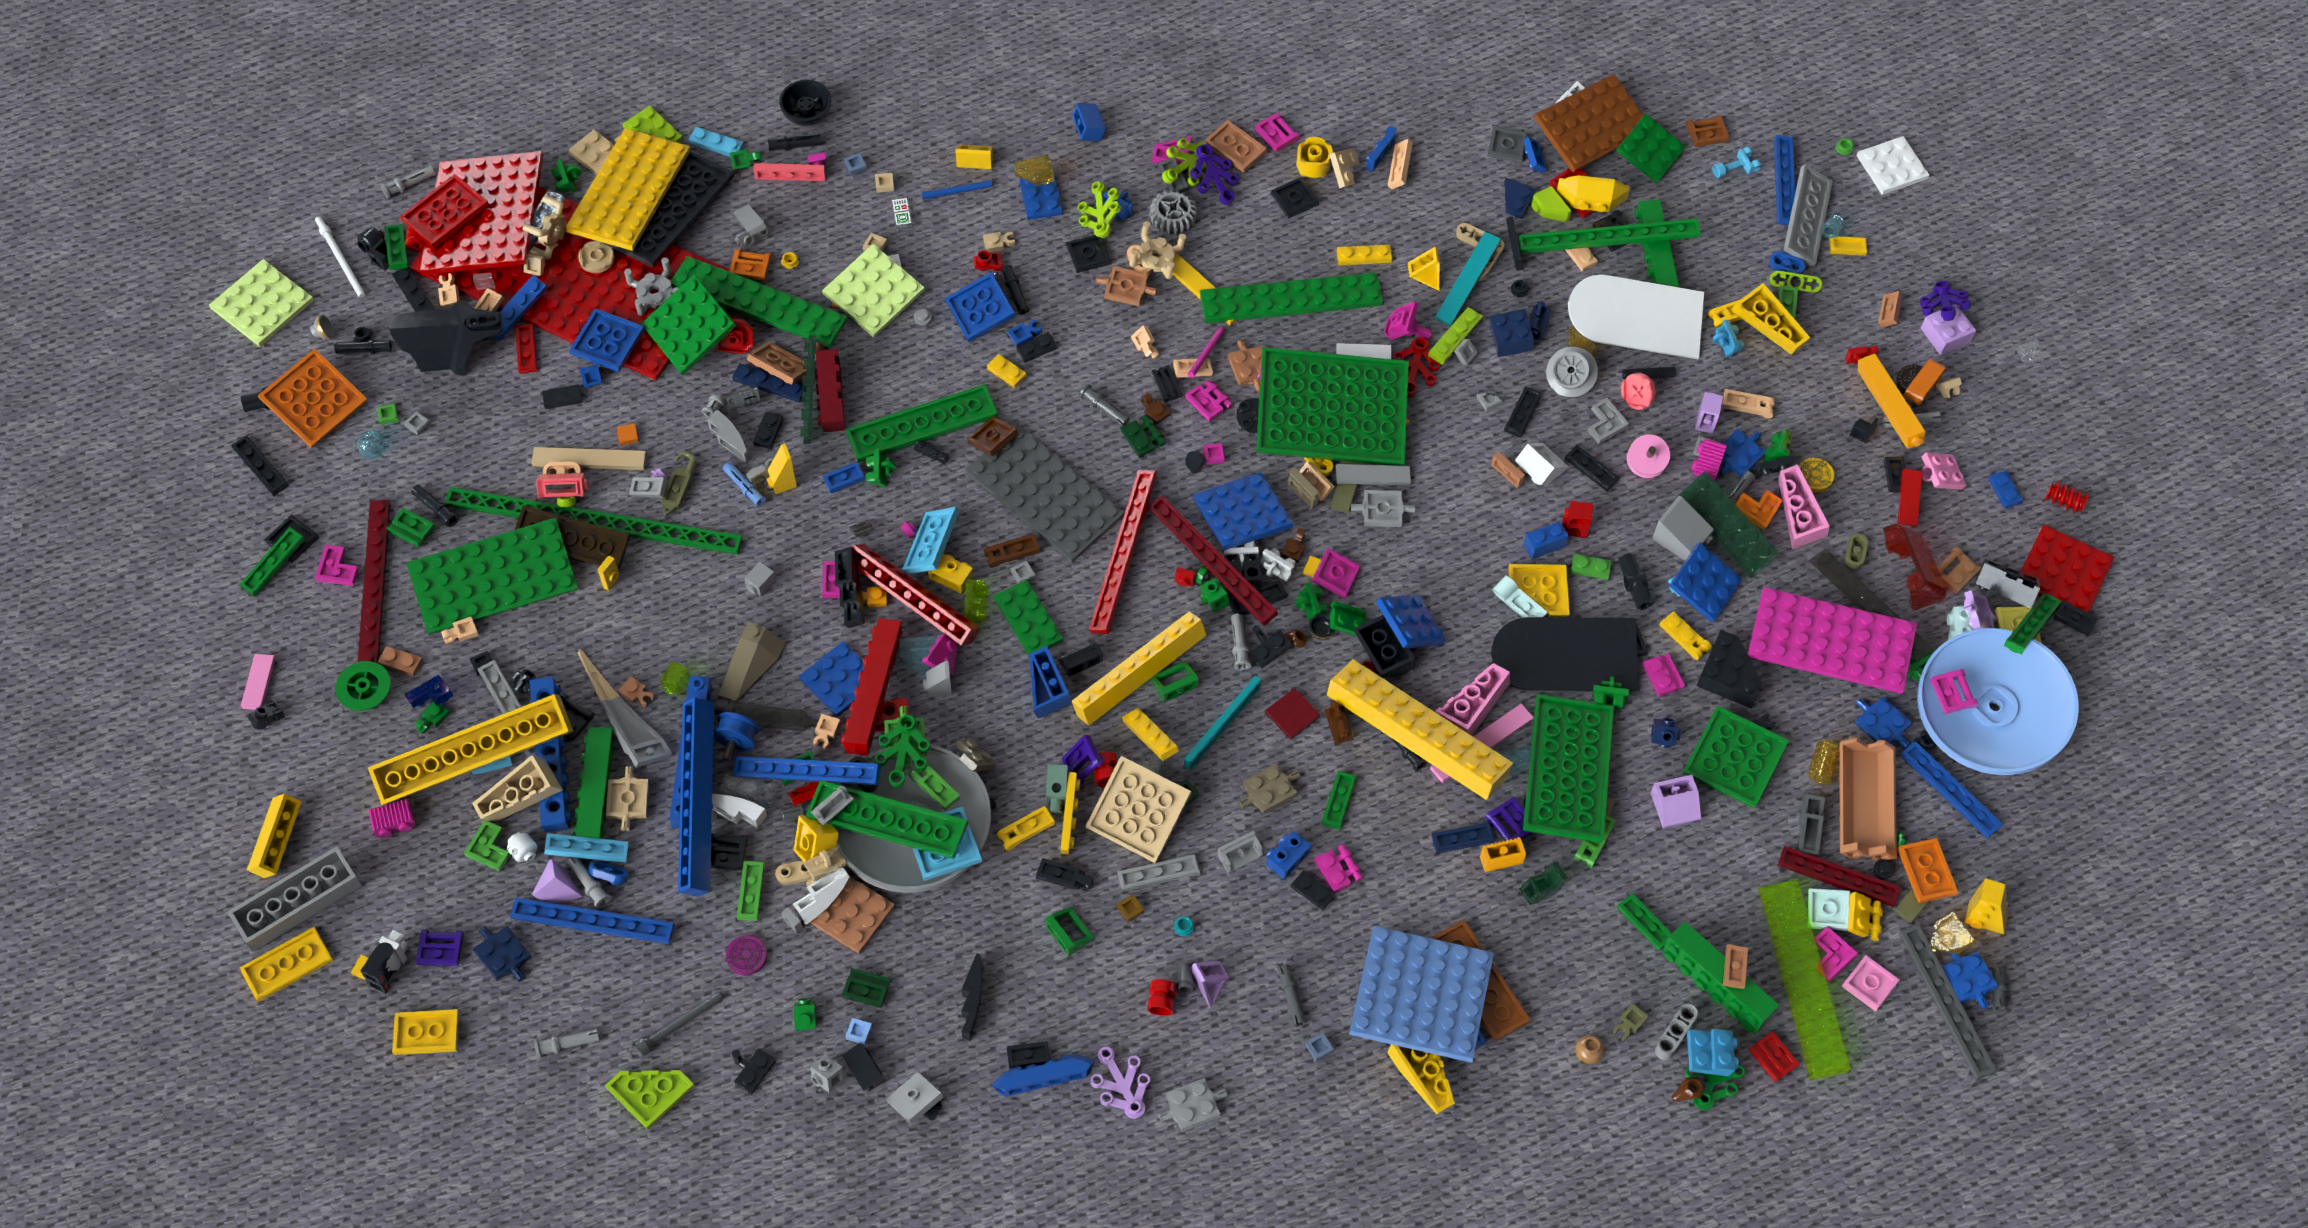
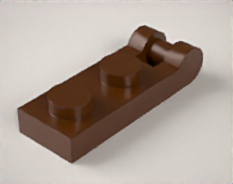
[984,534,1040,568]

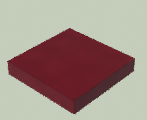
[1265,688,1320,740]

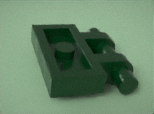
[1120,414,1166,458]

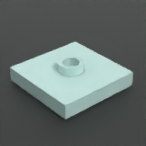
[1808,888,1850,931]

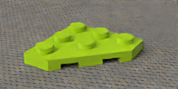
[605,1070,695,1130]

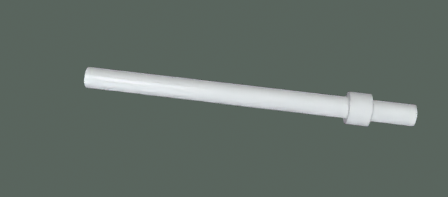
[315,216,366,298]

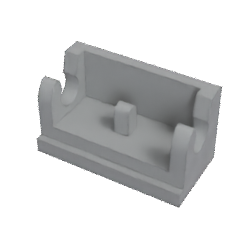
[1218,831,1263,874]

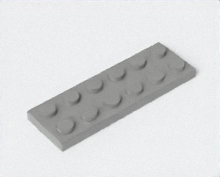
[1784,164,1833,267]

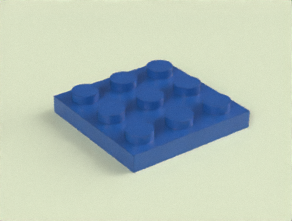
[944,272,1016,342]
[569,308,645,372]
[1669,543,1742,622]
[1376,594,1447,648]
[799,641,864,717]

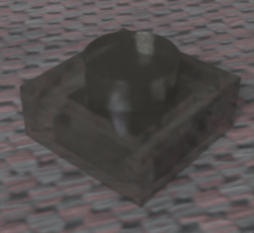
[850,520,874,538]

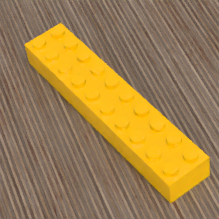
[1327,659,1513,800]
[368,694,574,805]

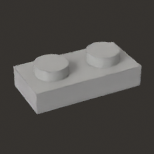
[629,477,668,498]

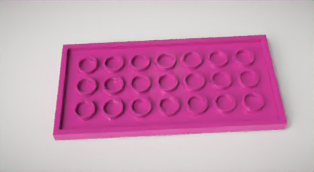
[1748,587,1917,694]

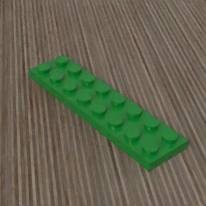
[845,384,998,462]
[806,780,969,859]

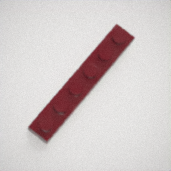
[1777,846,1901,907]

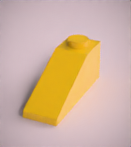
[766,443,797,494]

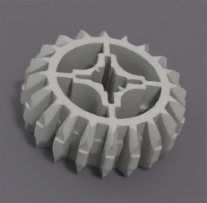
[1149,190,1197,235]

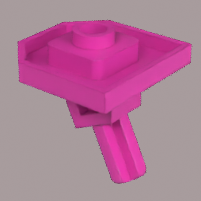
[1384,301,1432,340]

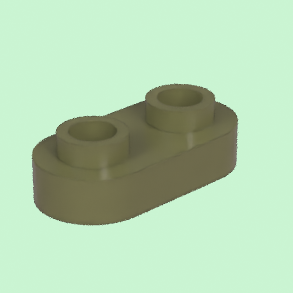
[1844,533,1868,569]

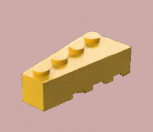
[1731,283,1810,355]

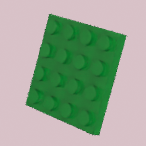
[641,274,737,375]
[1682,706,1789,809]

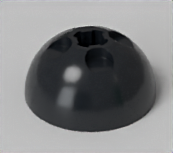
[779,79,831,126]

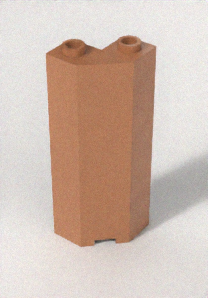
[1840,737,1897,861]

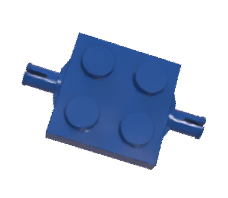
[1718,429,1765,477]
[1855,697,1912,749]
[1941,947,1998,1010]

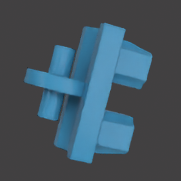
[1713,320,1745,357]

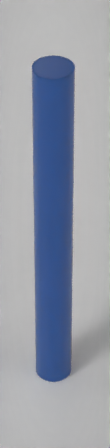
[922,180,992,200]

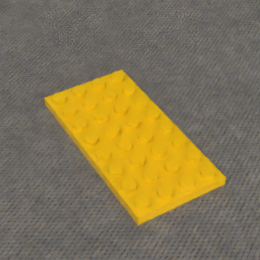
[566,128,690,251]

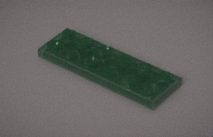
[1677,471,1779,579]

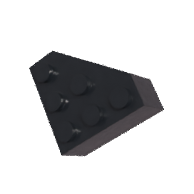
[1696,630,1762,709]

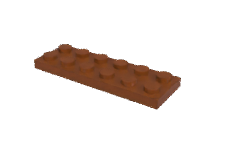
[1431,920,1531,1042]

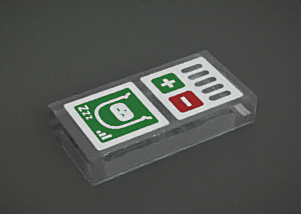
[890,196,913,231]

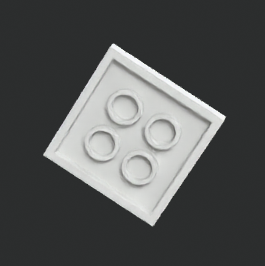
[1856,136,1929,195]

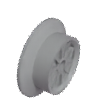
[1546,347,1598,397]

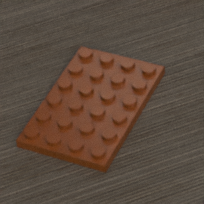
[1534,74,1644,173]

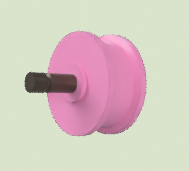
[1627,434,1670,478]

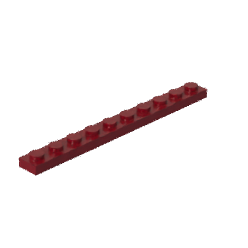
[1148,495,1278,626]
[358,500,391,663]

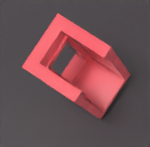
[536,473,589,498]

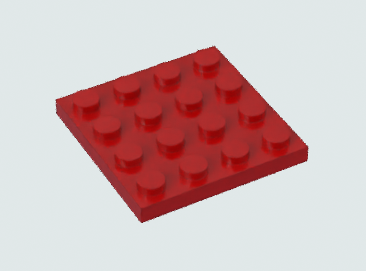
[2020,524,2114,613]

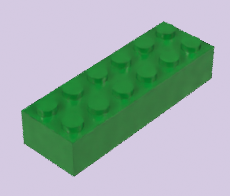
[1662,921,1779,1035]

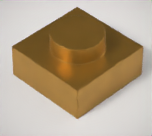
[1116,894,1144,923]

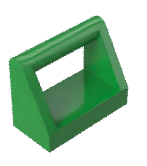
[1150,661,1199,703]
[1045,907,1095,957]

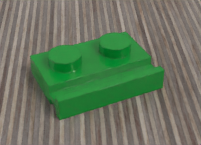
[387,508,435,548]
[1330,601,1367,637]

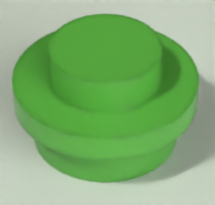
[1836,138,1854,155]

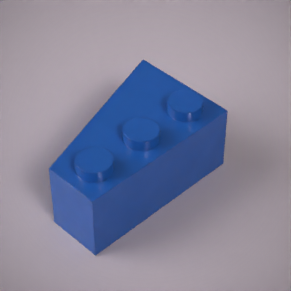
[1029,646,1072,719]

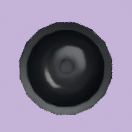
[1309,614,1336,640]

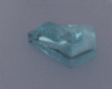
[899,636,938,676]

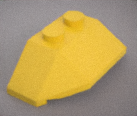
[1557,176,1630,212]

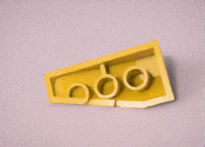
[1387,1044,1455,1114]

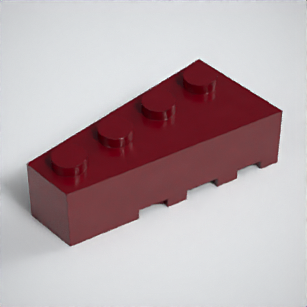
[814,349,845,433]

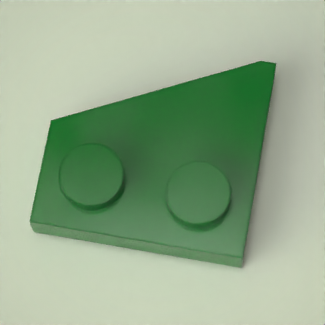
[1763,429,1792,462]

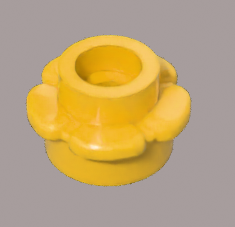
[781,252,799,269]

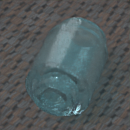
[1822,215,1844,239]

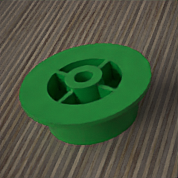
[335,661,391,711]

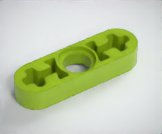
[1769,271,1822,293]

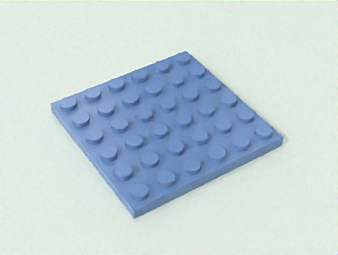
[1349,926,1494,1063]

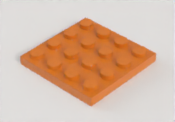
[258,348,367,449]

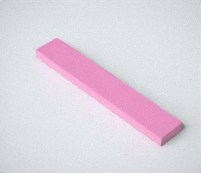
[1430,704,1533,783]

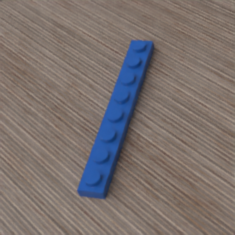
[733,756,881,785]
[510,897,675,944]

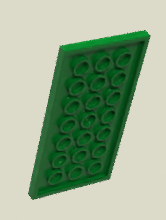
[406,518,579,635]
[1523,694,1614,843]

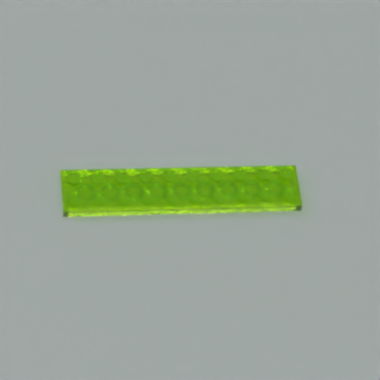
[1758,879,1851,1081]

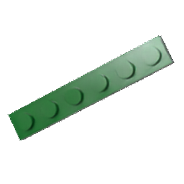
[2004,593,2062,655]

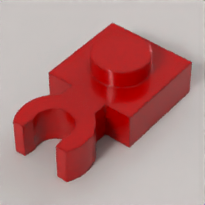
[1845,346,1880,364]

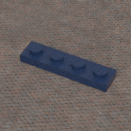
[732,363,807,403]

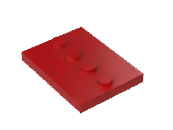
[399,174,490,249]

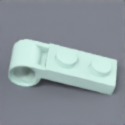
[1492,576,1548,618]

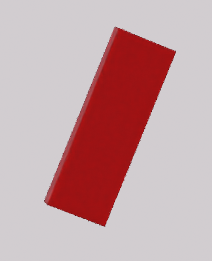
[515,323,538,374]
[1897,469,1922,527]

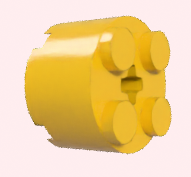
[1296,137,1333,178]

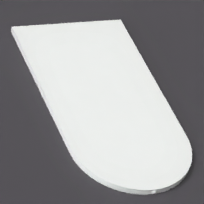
[1568,275,1704,359]

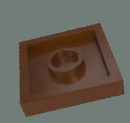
[967,416,1019,456]

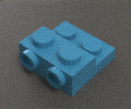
[1687,1029,1739,1076]

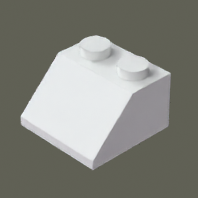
[1515,443,1569,485]

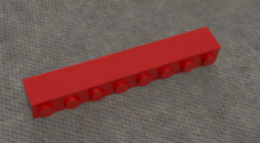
[841,618,903,756]

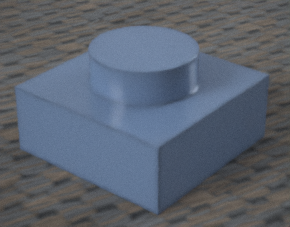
[843,153,867,176]
[1305,1032,1334,1061]

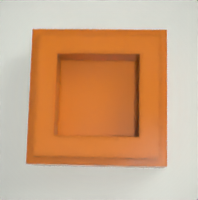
[617,423,639,446]

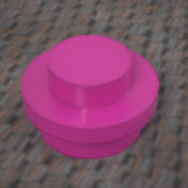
[900,521,917,538]

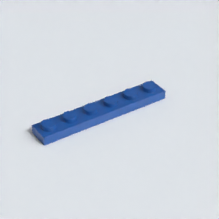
[1774,135,1795,226]
[1900,741,2003,839]

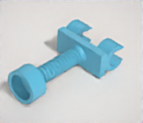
[1712,147,1762,178]

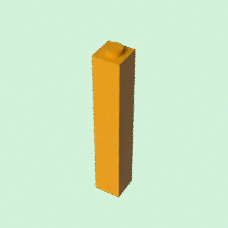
[1858,354,1925,449]

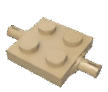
[606,766,649,831]

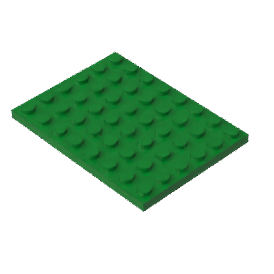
[1256,347,1409,466]

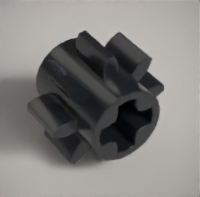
[512,669,536,694]

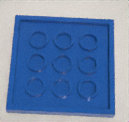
[1193,472,1293,551]

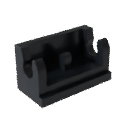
[1059,640,1103,677]
[842,1043,887,1091]

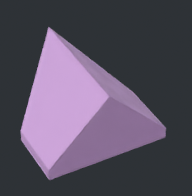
[532,860,583,904]
[1192,961,1229,1009]

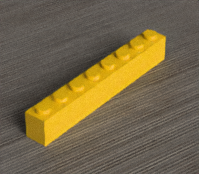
[1072,611,1207,725]

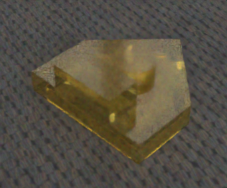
[1929,912,1976,954]

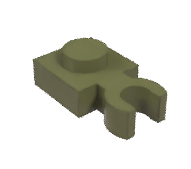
[1613,1003,1649,1041]

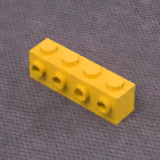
[247,794,302,878]

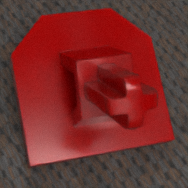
[717,315,754,354]

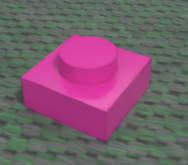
[807,152,826,165]
[1203,443,1225,465]

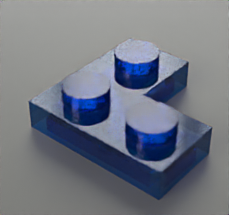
[404,675,454,708]

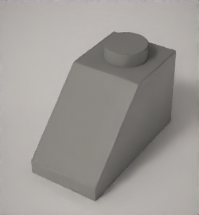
[923,661,952,698]

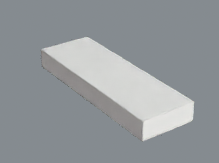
[1336,343,1391,359]

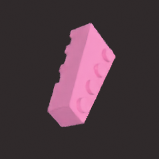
[1778,465,1830,549]
[1435,663,1510,736]

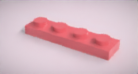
[753,163,826,181]

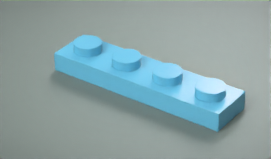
[544,833,628,863]

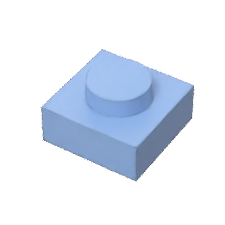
[845,1018,872,1045]

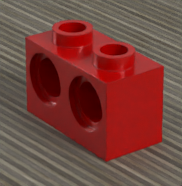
[1561,501,1593,538]

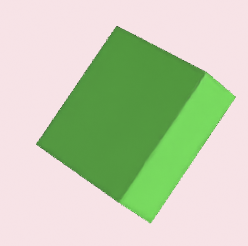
[377,403,399,425]

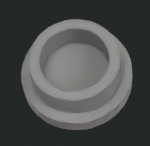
[914,309,932,326]

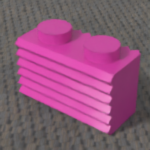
[1691,439,1727,482]
[369,799,416,838]

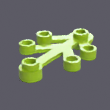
[1162,138,1208,187]
[1078,181,1121,238]

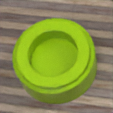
[557,496,576,507]

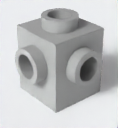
[810,1055,845,1093]

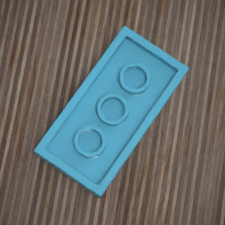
[902,507,959,575]

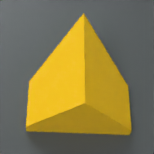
[1408,247,1440,291]

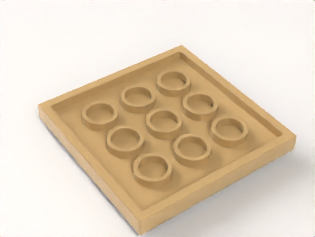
[1085,756,1192,863]

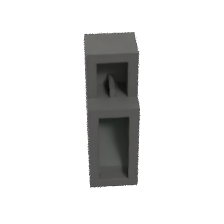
[1798,794,1825,856]

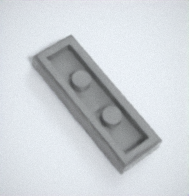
[733,204,767,236]

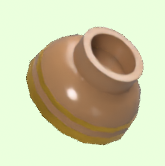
[1575,1035,1605,1064]

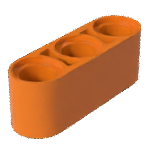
[1903,358,1946,406]

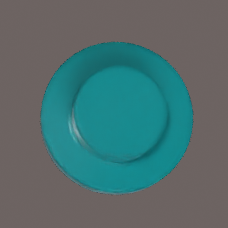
[1174,916,1194,936]

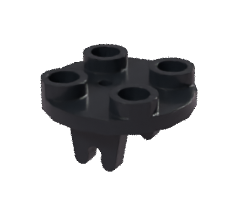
[1236,398,1259,433]

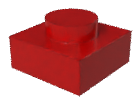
[1175,567,1196,587]

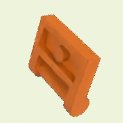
[729,249,772,281]

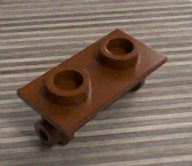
[1324,702,1354,744]

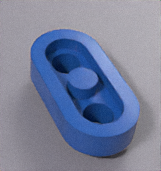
[1769,252,1805,277]
[588,861,628,886]

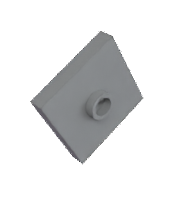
[886,1072,943,1125]

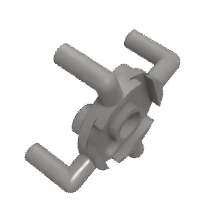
[624,258,679,316]

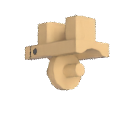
[804,847,846,881]

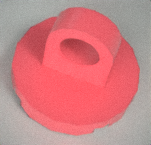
[1621,373,1656,410]

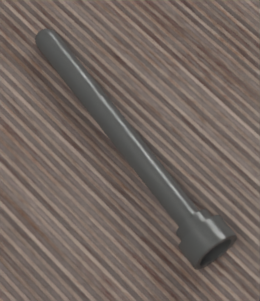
[634,992,724,1056]

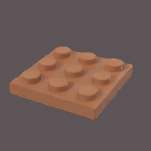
[810,876,895,954]

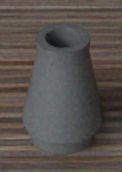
[1175,962,1195,994]

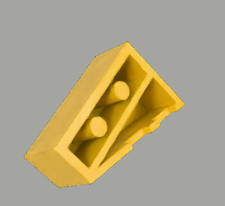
[1965,878,2009,935]

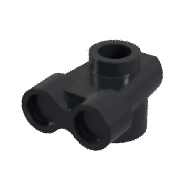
[248,700,284,730]

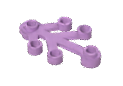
[1091,1046,1150,1119]

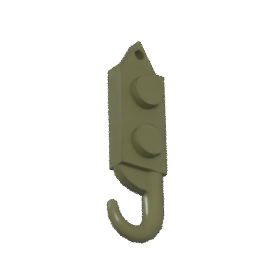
[660,452,697,517]

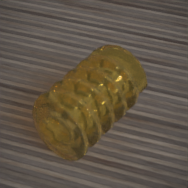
[1807,740,1840,785]

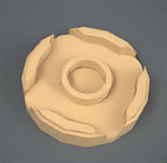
[578,240,615,273]

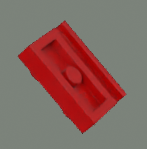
[1749,1031,1800,1083]

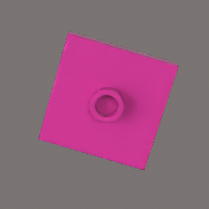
[1312,548,1361,598]

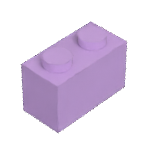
[1695,392,1723,433]

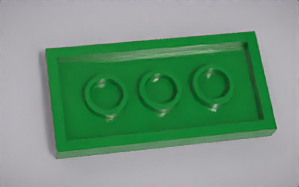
[993,580,1063,658]

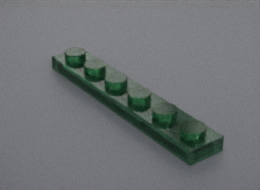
[800,335,816,444]

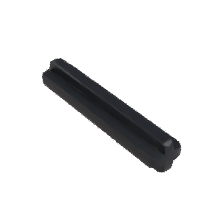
[1622,366,1676,380]

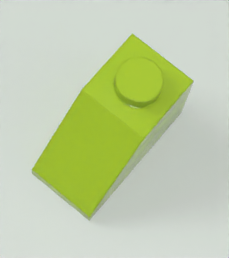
[1532,186,1571,222]

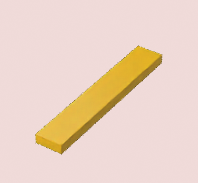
[1156,253,1237,325]

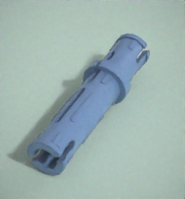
[722,462,766,507]

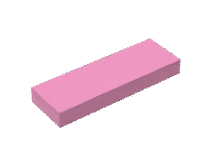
[241,654,276,710]

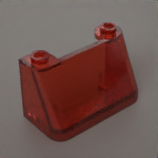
[1883,524,1947,611]

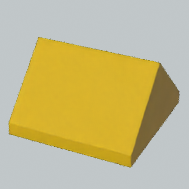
[955,144,994,169]

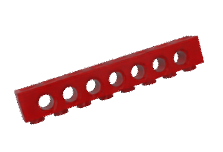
[852,544,981,645]

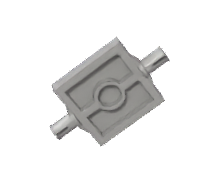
[1351,490,1415,527]
[1158,1078,1228,1132]

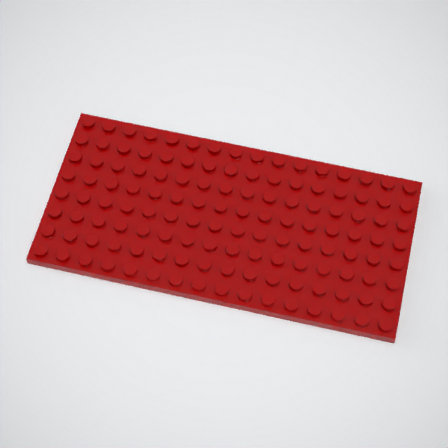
[409,186,730,381]

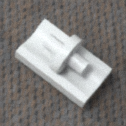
[1260,548,1296,582]

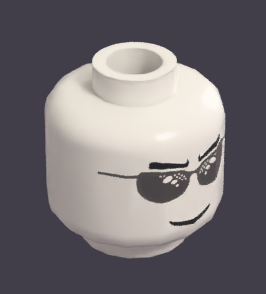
[507,832,538,862]

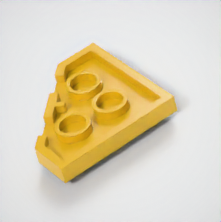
[1508,564,1570,617]

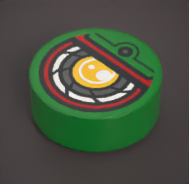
[1195,566,1211,585]

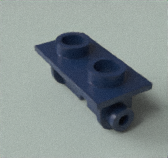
[1529,301,1551,340]

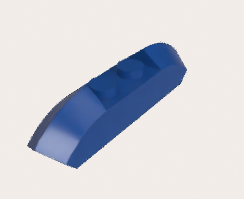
[992,1055,1095,1097]

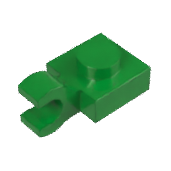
[729,149,762,171]
[415,700,450,734]

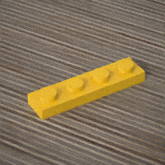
[1122,708,1179,761]
[1061,772,1080,855]

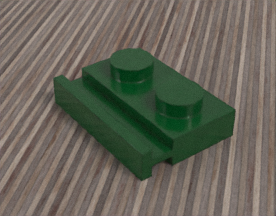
[842,968,891,1008]

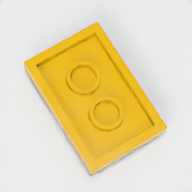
[392,1009,459,1055]

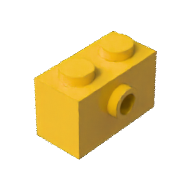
[928,554,973,594]

